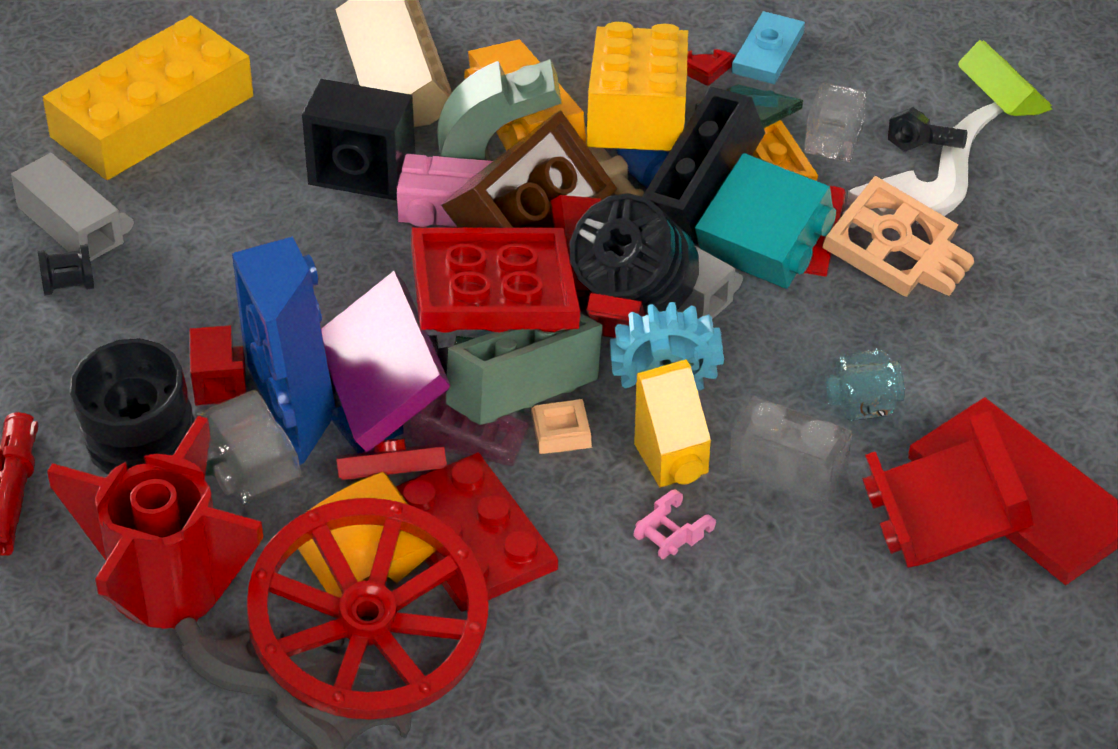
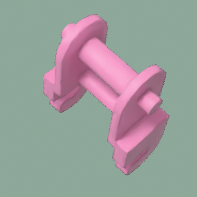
[634,489,716,559]

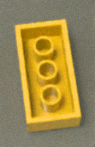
[42,15,253,180]
[587,22,688,151]

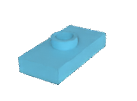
[732,11,805,84]

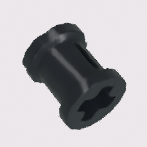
[37,244,94,296]

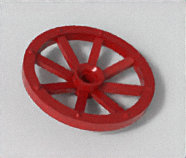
[247,498,489,720]

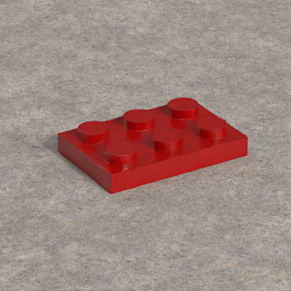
[396,452,558,612]

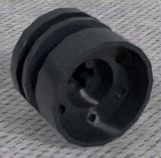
[570,193,699,316]
[70,338,195,474]

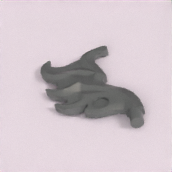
[175,618,411,749]

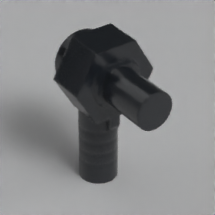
[888,107,968,152]

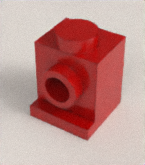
[189,325,247,406]

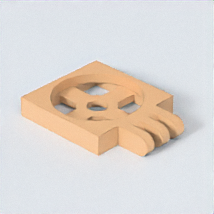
[822,176,974,297]

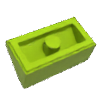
[958,40,1052,116]

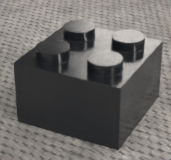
[302,79,415,201]

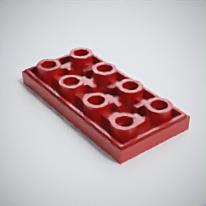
[908,397,1118,586]

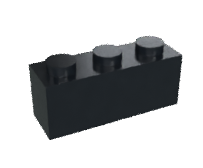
[642,86,765,244]

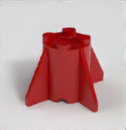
[47,416,264,629]

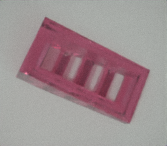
[411,391,528,466]

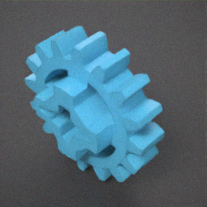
[609,302,724,391]

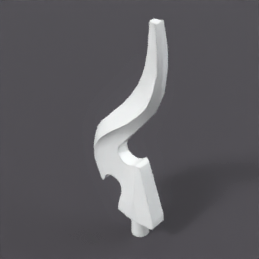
[842,102,1003,228]

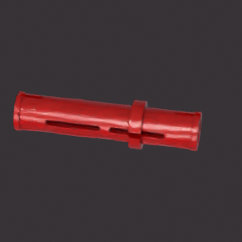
[0,412,38,555]

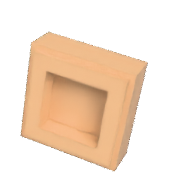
[531,399,592,454]

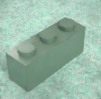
[446,313,602,425]

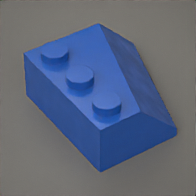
[232,236,337,466]

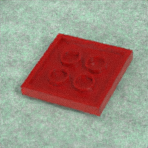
[411,228,580,333]

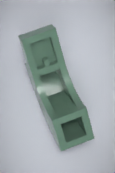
[437,59,562,161]

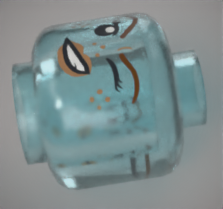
[825,349,905,421]

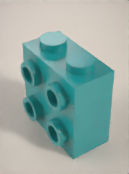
[695,153,836,289]

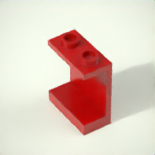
[862,410,1034,568]

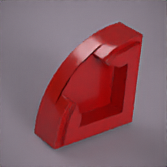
[687,49,736,86]

